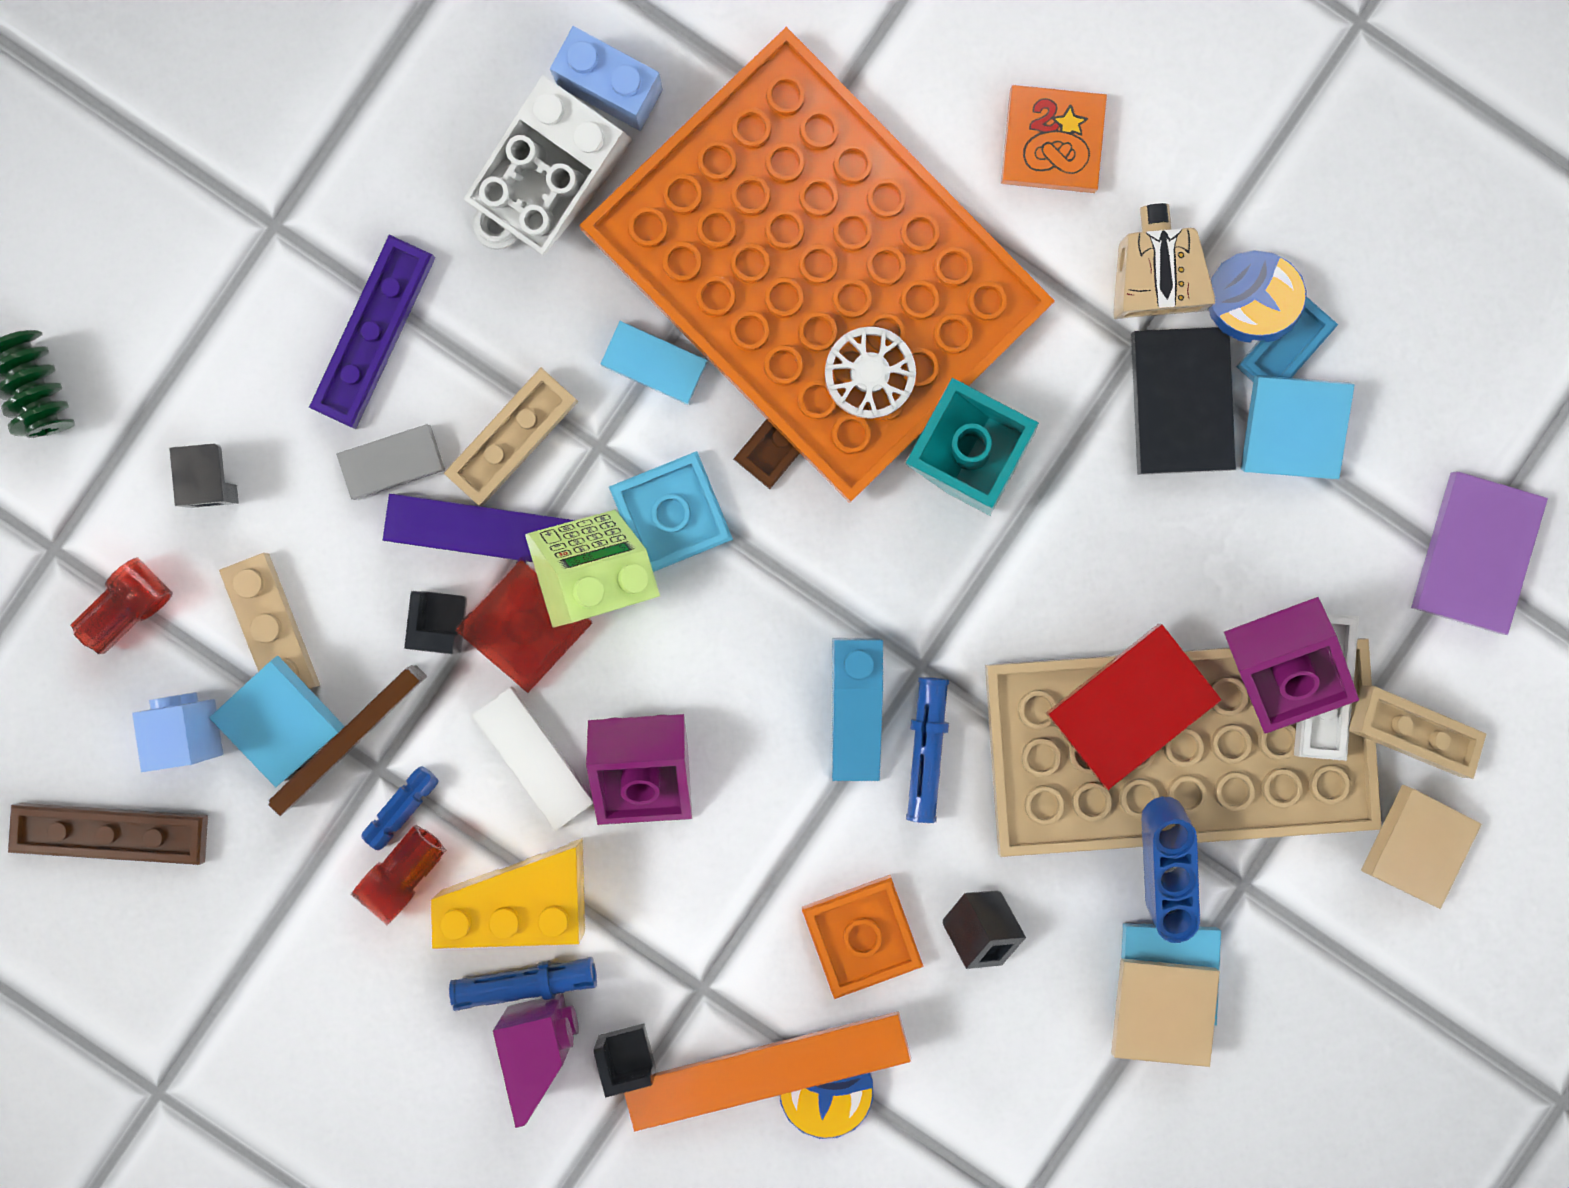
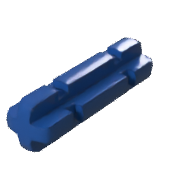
[361,766,439,851]

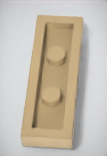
[444,367,579,507]
[219,553,320,689]
[1349,685,1486,779]

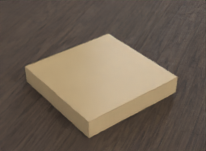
[1361,784,1482,909]
[1111,958,1220,1067]

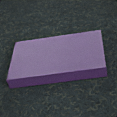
[1411,471,1548,635]

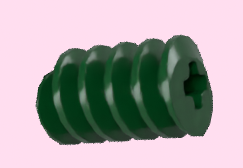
[0,330,75,438]

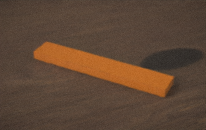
[624,1011,912,1132]

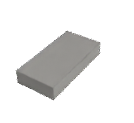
[336,424,445,500]

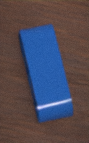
[1141,796,1200,943]

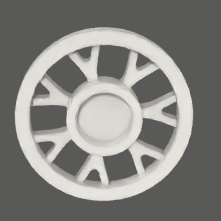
[825,327,916,419]

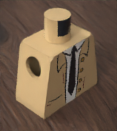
[1113,203,1215,319]

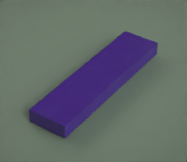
[309,234,436,429]
[382,494,575,562]

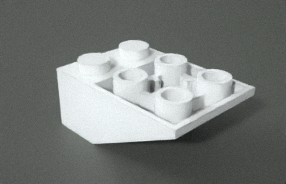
[463,75,633,255]

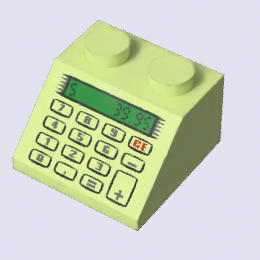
[525,509,660,627]

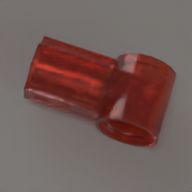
[70,557,173,654]
[350,824,447,926]

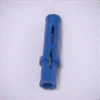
[906,677,950,823]
[449,957,597,1011]

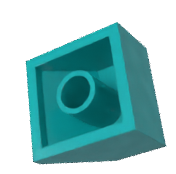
[905,378,1039,516]

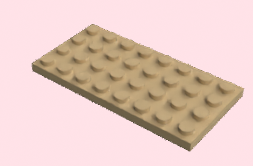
[985,638,1382,857]

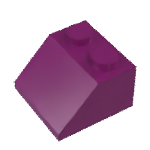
[1224,597,1359,734]
[586,714,692,825]
[493,993,579,1128]

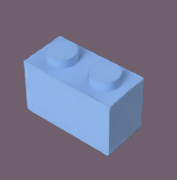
[550,26,663,131]
[132,692,223,772]

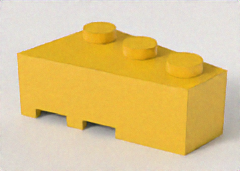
[431,838,585,949]

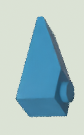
[832,638,883,781]

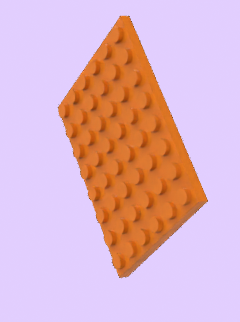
[579,26,1055,503]

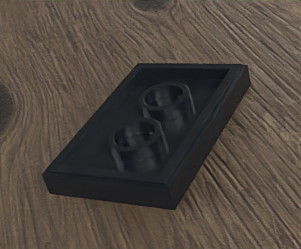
[1131,327,1236,475]

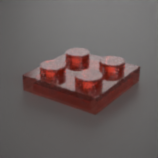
[455,557,593,693]

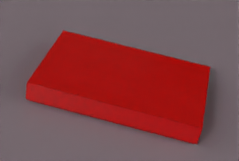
[1046,624,1222,790]

